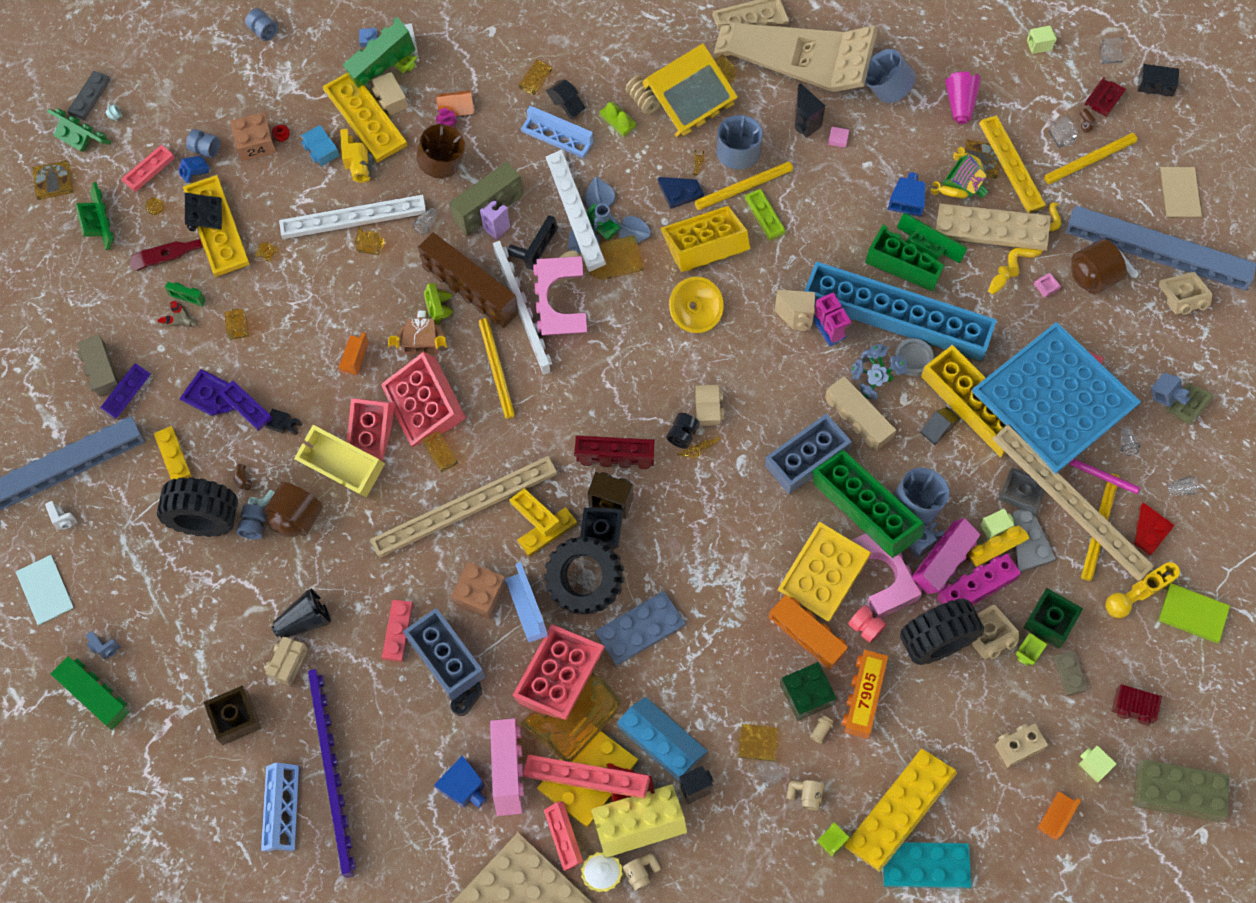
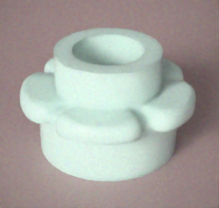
[106,104,122,121]

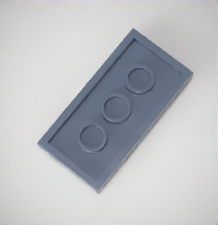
[595,591,685,666]

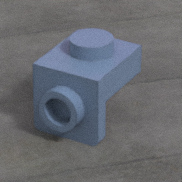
[85,631,121,659]

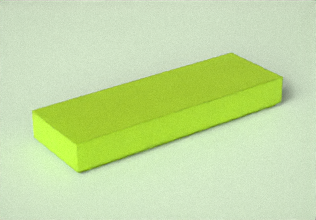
[744,189,786,241]

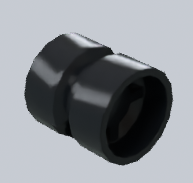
[666,412,700,449]

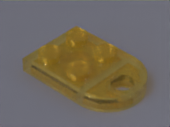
[585,235,644,280]

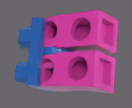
[813,293,851,346]

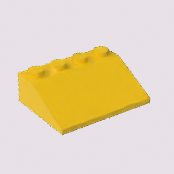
[660,206,750,272]

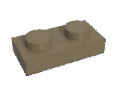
[1053,651,1088,696]

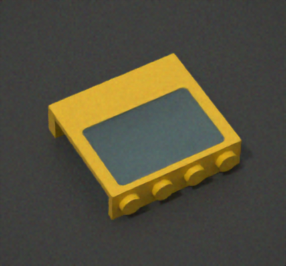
[642,43,737,137]

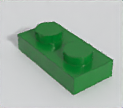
[586,204,621,241]
[164,282,206,307]

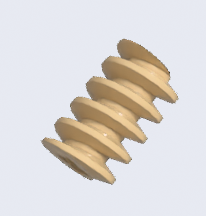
[626,75,661,115]

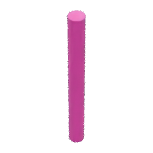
[1068,459,1141,495]

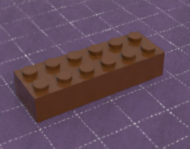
[418,232,519,328]

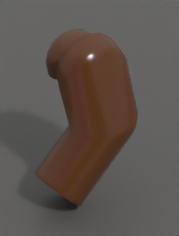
[1079,108,1095,133]
[233,464,252,490]

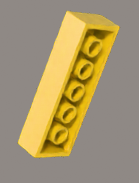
[921,345,1006,458]

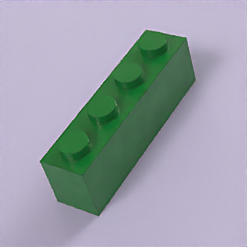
[50,656,130,730]

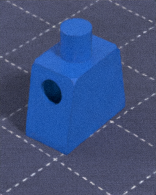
[887,172,925,217]
[434,756,487,808]

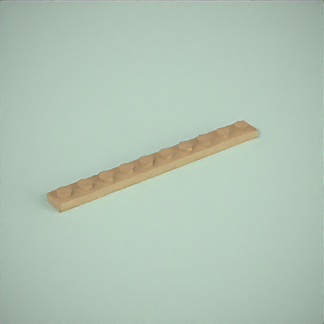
[993,424,1154,581]
[370,456,557,558]

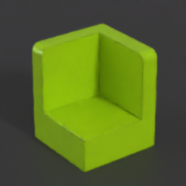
[817,822,850,857]

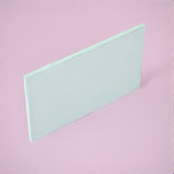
[16,555,74,626]

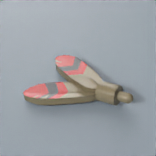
[157,301,197,327]

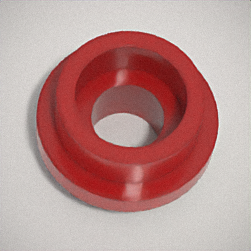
[272,124,290,142]

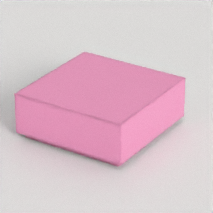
[828,127,849,148]
[1034,273,1061,298]

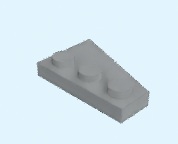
[1011,509,1055,572]

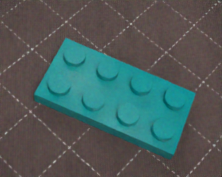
[883,842,972,889]

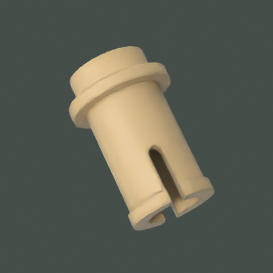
[810,715,833,744]

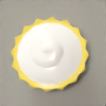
[581,852,623,892]

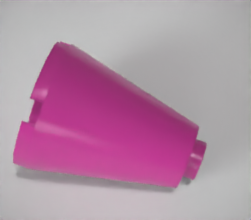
[945,71,981,124]

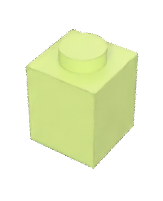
[1027,26,1057,54]
[980,509,1014,540]
[1078,746,1116,783]

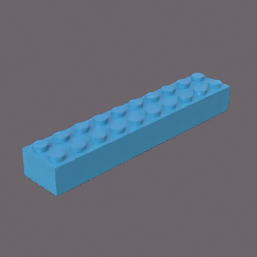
[804,261,997,362]

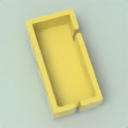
[294,425,385,498]
[591,784,687,858]

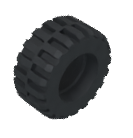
[157,477,238,537]
[544,536,625,614]
[900,598,984,665]

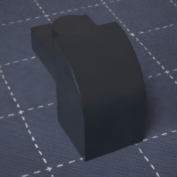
[545,79,585,119]

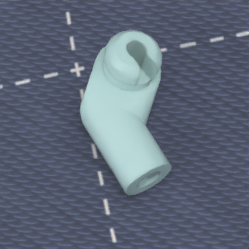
[248,490,275,508]

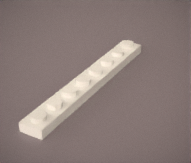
[546,149,606,272]
[279,195,426,239]
[493,241,552,375]

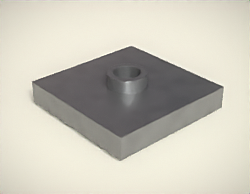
[998,468,1045,515]

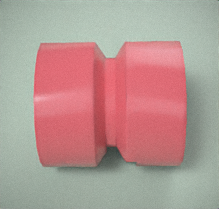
[848,605,887,644]

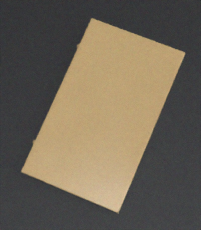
[1160,167,1202,218]

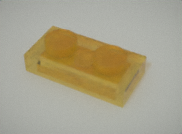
[519,59,552,95]
[422,431,458,473]

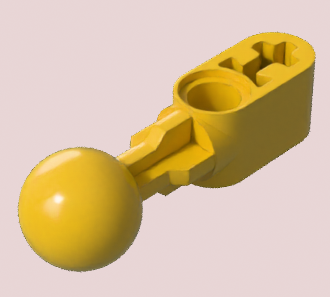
[1105,562,1180,619]

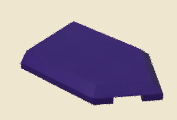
[179,369,235,416]

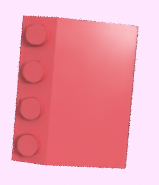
[381,352,466,447]
[512,624,605,720]

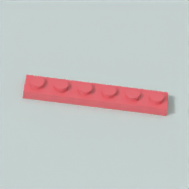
[523,755,650,799]

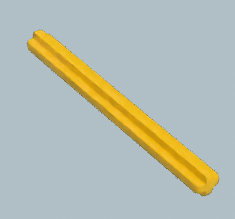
[1044,133,1138,184]
[695,161,793,210]
[479,318,515,419]
[1081,473,1120,581]

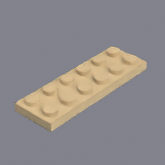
[936,204,1051,250]

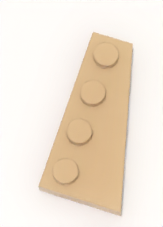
[713,0,789,29]

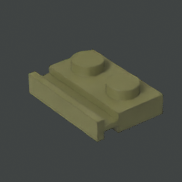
[1167,382,1214,425]

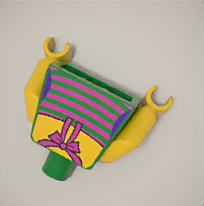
[930,147,988,198]

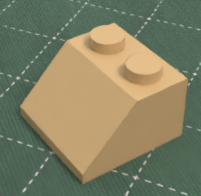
[774,290,815,331]

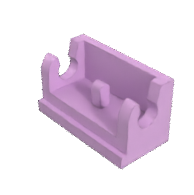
[480,201,510,240]

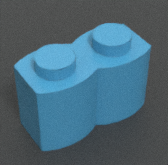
[301,125,339,166]

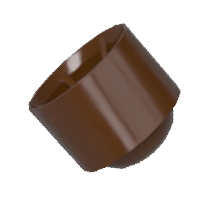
[417,124,465,179]
[1071,238,1126,294]
[263,482,323,537]

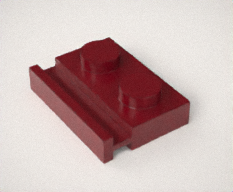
[1084,77,1126,117]

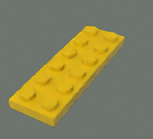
[322,73,408,163]
[183,175,250,277]
[845,748,957,872]

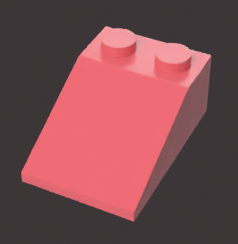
[347,398,395,461]

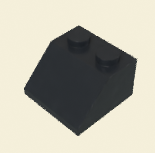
[795,83,825,138]

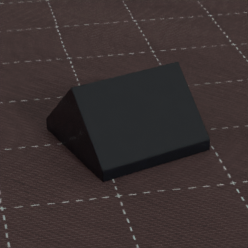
[580,507,623,549]

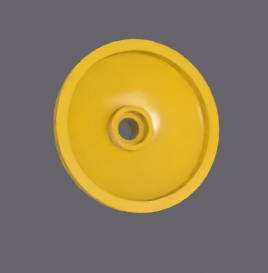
[669,277,724,333]

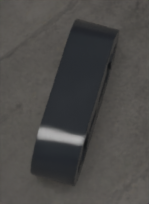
[451,682,482,716]

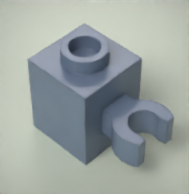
[1151,372,1190,407]
[908,522,944,558]

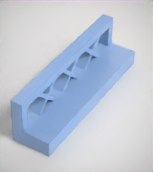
[521,106,593,158]
[505,562,548,643]
[261,763,299,852]

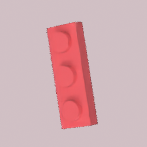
[121,145,175,192]
[382,600,413,662]
[544,801,583,871]

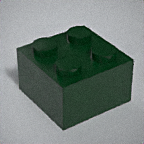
[1023,588,1083,649]
[780,661,837,721]

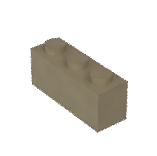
[77,335,119,397]

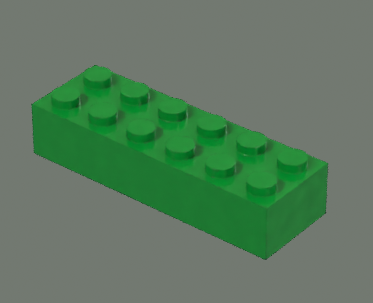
[813,450,924,559]

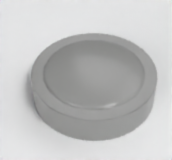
[895,338,934,376]

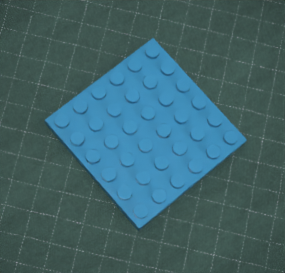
[972,322,1141,474]

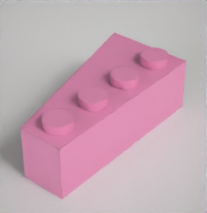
[490,719,524,816]

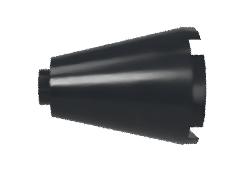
[272,588,331,638]

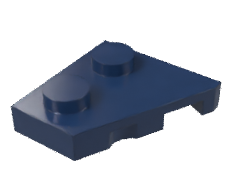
[657,177,704,209]

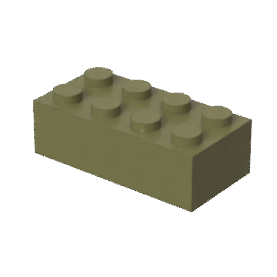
[449,162,523,235]
[1133,759,1230,822]

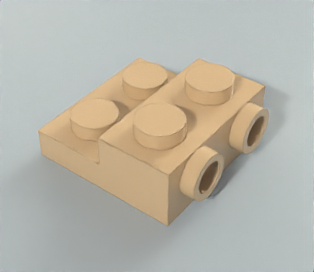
[1159,272,1213,315]
[973,604,1019,660]

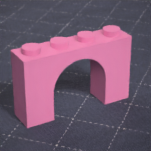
[533,256,587,336]
[851,534,922,618]

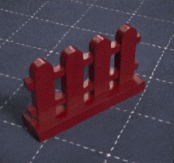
[574,435,655,469]

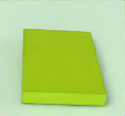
[1158,583,1230,644]

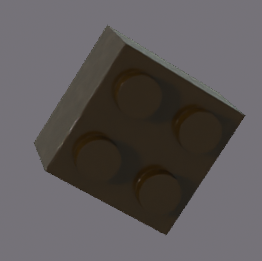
[587,472,634,519]
[203,685,262,745]

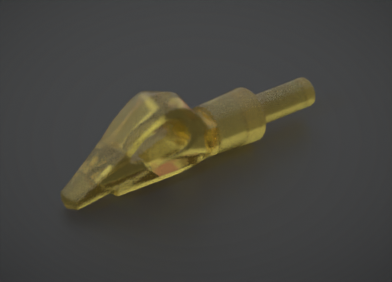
[677,436,721,458]

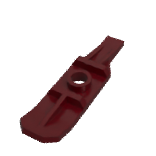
[130,239,203,271]

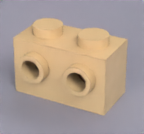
[995,723,1048,768]

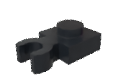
[265,408,302,435]

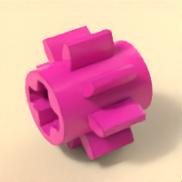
[435,108,457,128]

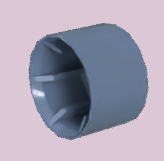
[865,49,916,103]
[716,115,763,169]
[893,467,950,526]

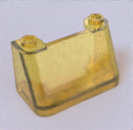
[520,672,621,762]

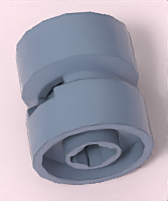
[245,8,278,41]
[186,129,220,159]
[237,504,267,539]

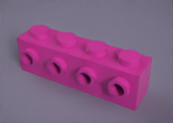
[911,518,980,594]
[937,554,1021,605]

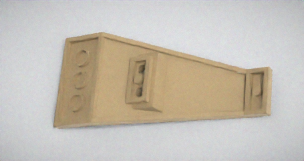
[713,23,878,92]

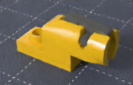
[340,129,373,183]

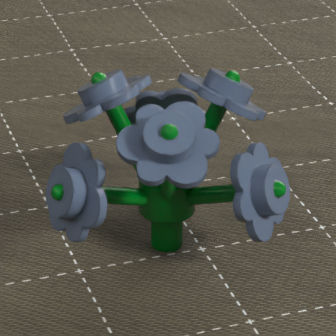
[851,344,908,400]

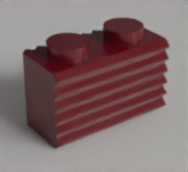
[1112,684,1162,725]

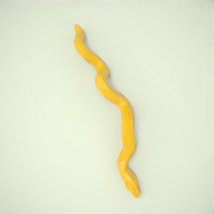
[988,202,1062,295]

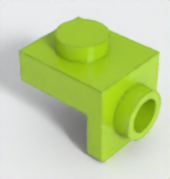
[395,55,418,74]
[1015,632,1047,666]

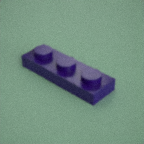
[100,363,151,420]
[219,381,273,431]

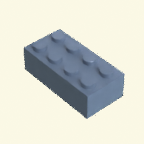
[764,413,852,494]
[403,608,486,701]

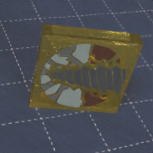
[965,139,1000,179]
[32,160,74,200]

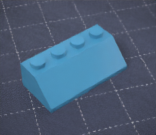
[617,697,708,782]

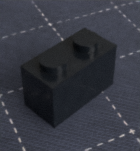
[1138,64,1179,96]
[679,766,714,804]

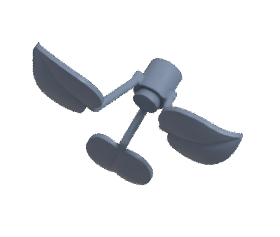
[568,177,651,253]

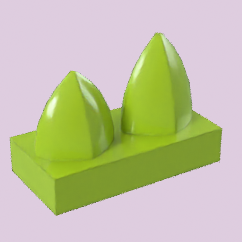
[599,101,636,137]
[424,283,453,325]

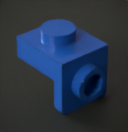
[179,156,210,183]

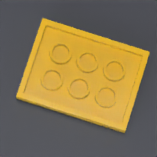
[777,522,872,622]
[537,722,638,828]

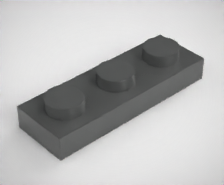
[68,71,110,120]

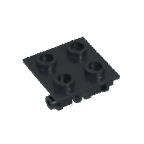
[185,193,222,232]

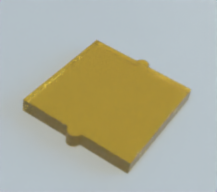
[738,724,779,762]

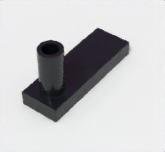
[507,215,558,270]

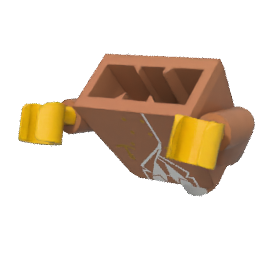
[388,311,447,354]

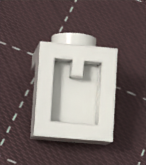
[45,501,77,530]

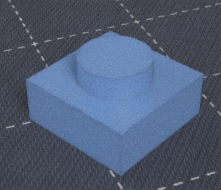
[359,28,378,47]

